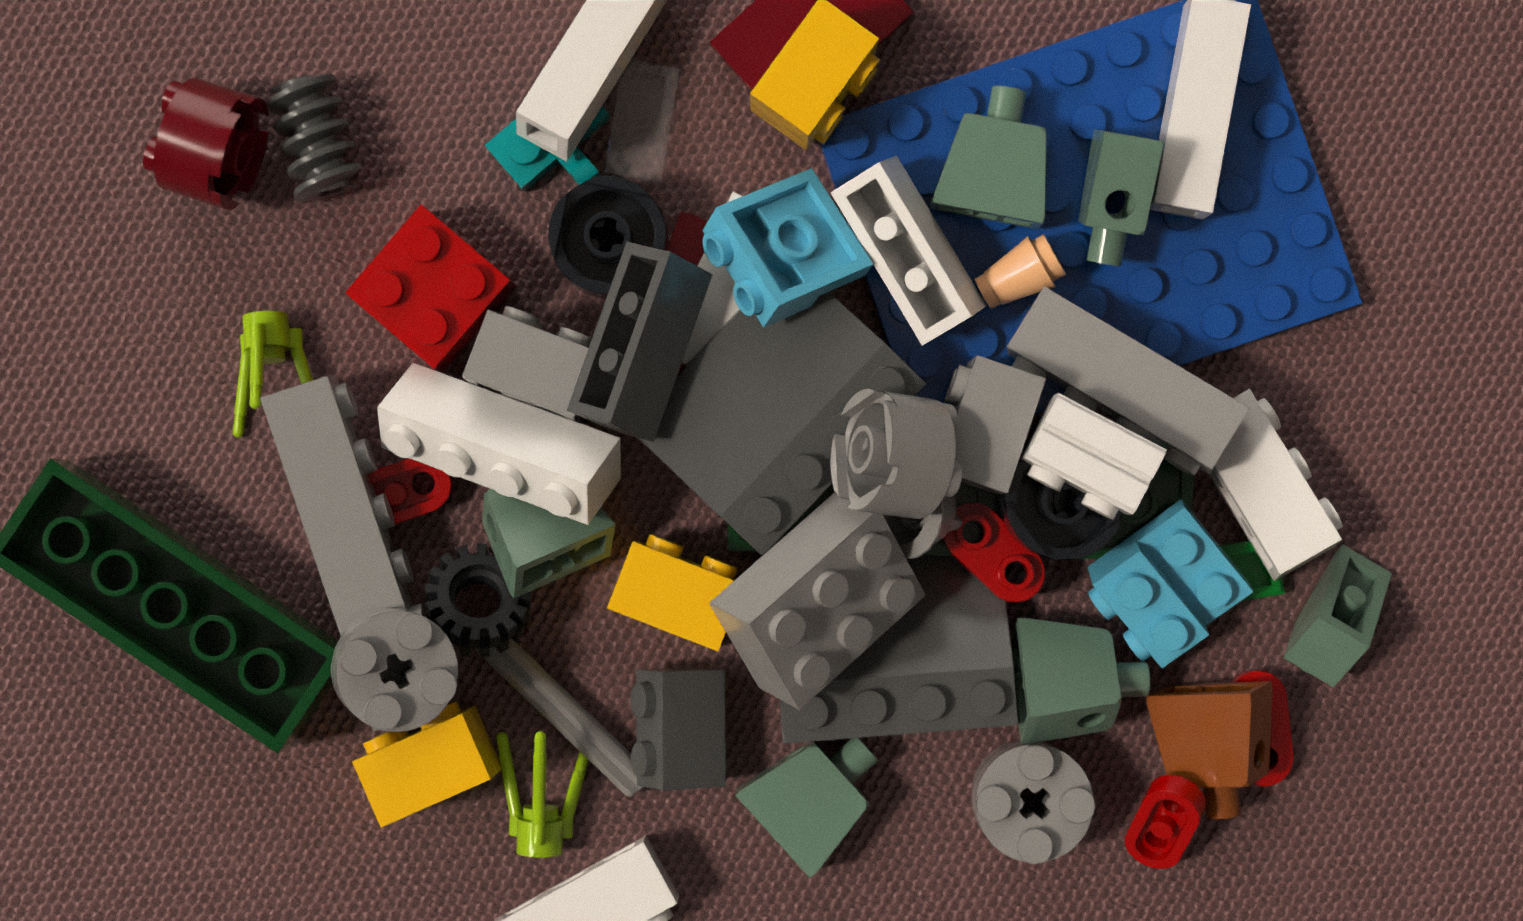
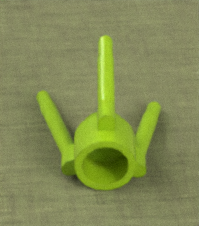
[233,311,314,438]
[496,731,589,858]

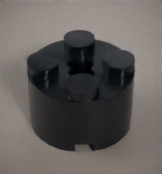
[548,176,668,299]
[999,456,1122,560]

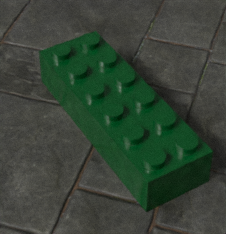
[0,458,338,754]

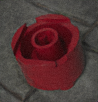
[143,78,269,210]

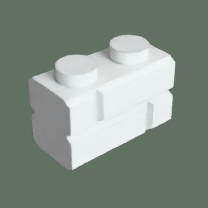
[1020,393,1167,520]

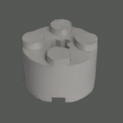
[830,389,962,519]
[330,608,458,732]
[971,741,1095,864]

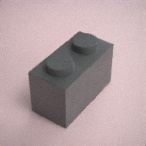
[631,667,726,791]

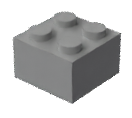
[462,306,592,424]
[944,355,1046,495]

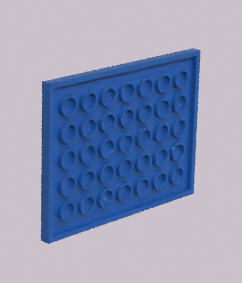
[818,0,1363,415]

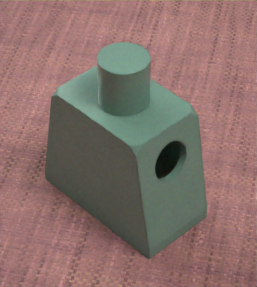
[929,86,1046,230]
[1078,129,1164,266]
[482,489,615,599]
[1011,618,1150,744]
[735,738,879,878]

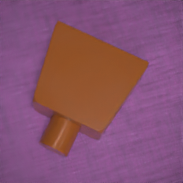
[1146,681,1273,819]

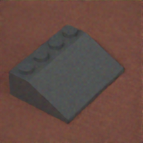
[639,292,926,556]
[780,555,1018,744]

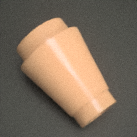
[975,234,1066,309]

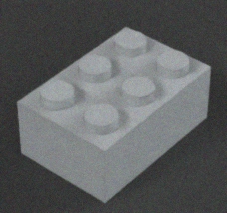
[709,492,925,710]

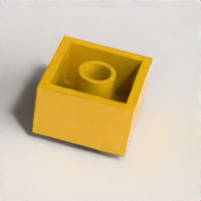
[750,0,880,151]
[607,534,738,651]
[352,701,501,828]

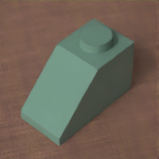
[1283,544,1392,687]

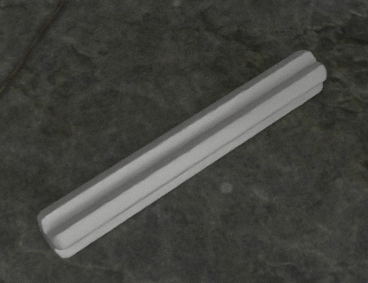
[474,639,642,797]

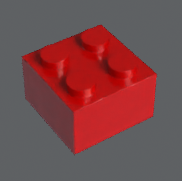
[345,204,516,373]

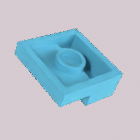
[702,168,873,328]
[1087,499,1253,668]

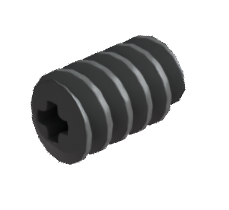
[267,74,363,203]

